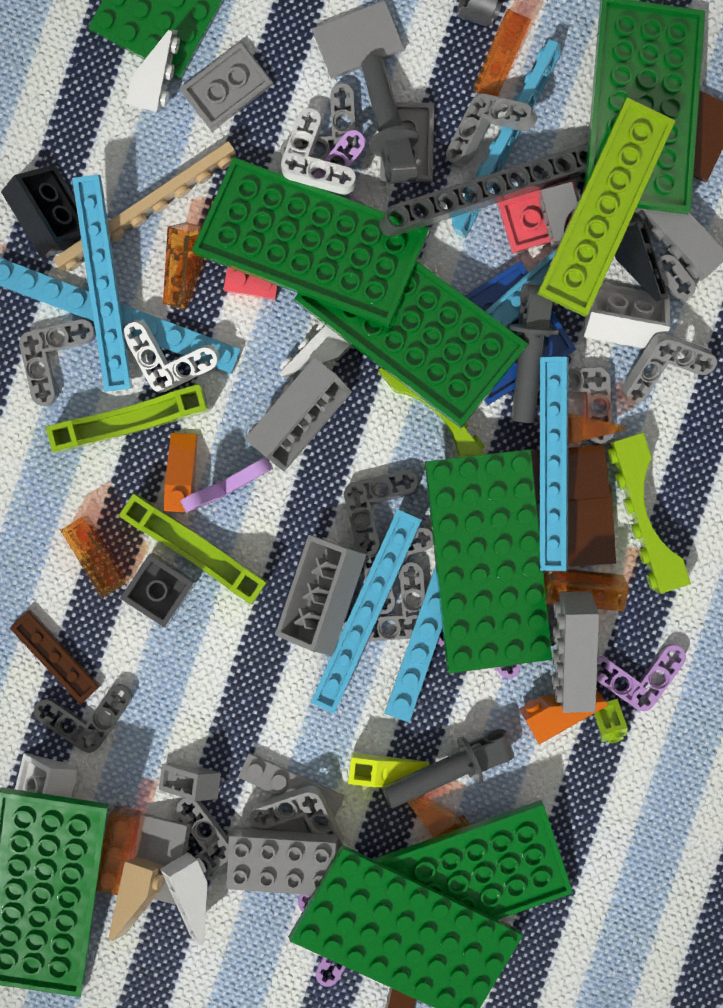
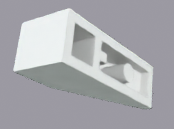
[160,852,207,944]

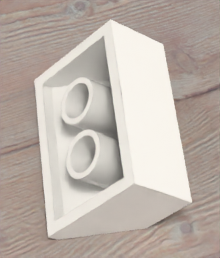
[584,283,670,349]
[15,753,78,798]

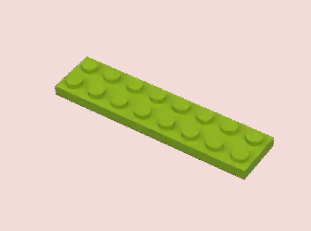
[537,97,675,317]

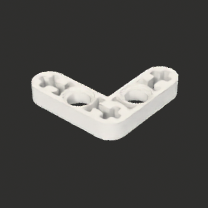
[281,108,356,194]
[123,320,220,392]

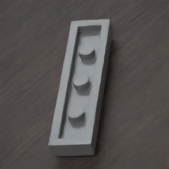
[238,752,344,818]

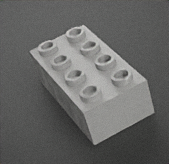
[245,357,352,472]
[275,535,367,655]
[552,591,599,713]
[226,828,338,895]

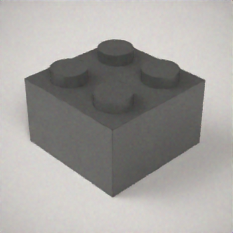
[120,553,197,628]

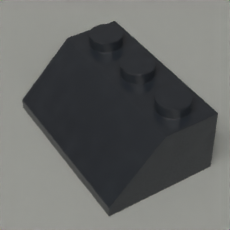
[1,165,81,259]

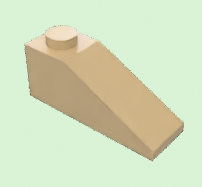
[108,857,165,941]

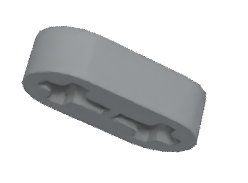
[657,255,696,301]

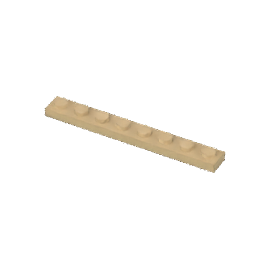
[53,141,237,272]

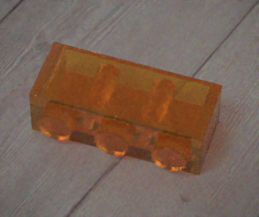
[60,516,129,598]
[544,569,629,612]
[97,805,142,895]

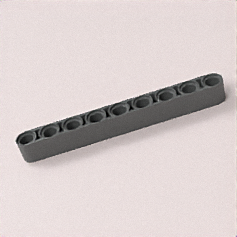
[379,144,588,236]

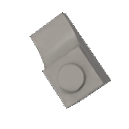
[538,182,580,246]
[159,763,221,801]

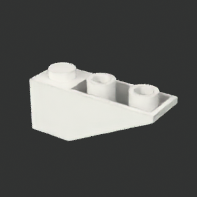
[126,30,180,112]
[279,322,352,379]

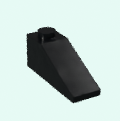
[615,223,668,301]

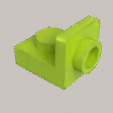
[594,699,628,743]

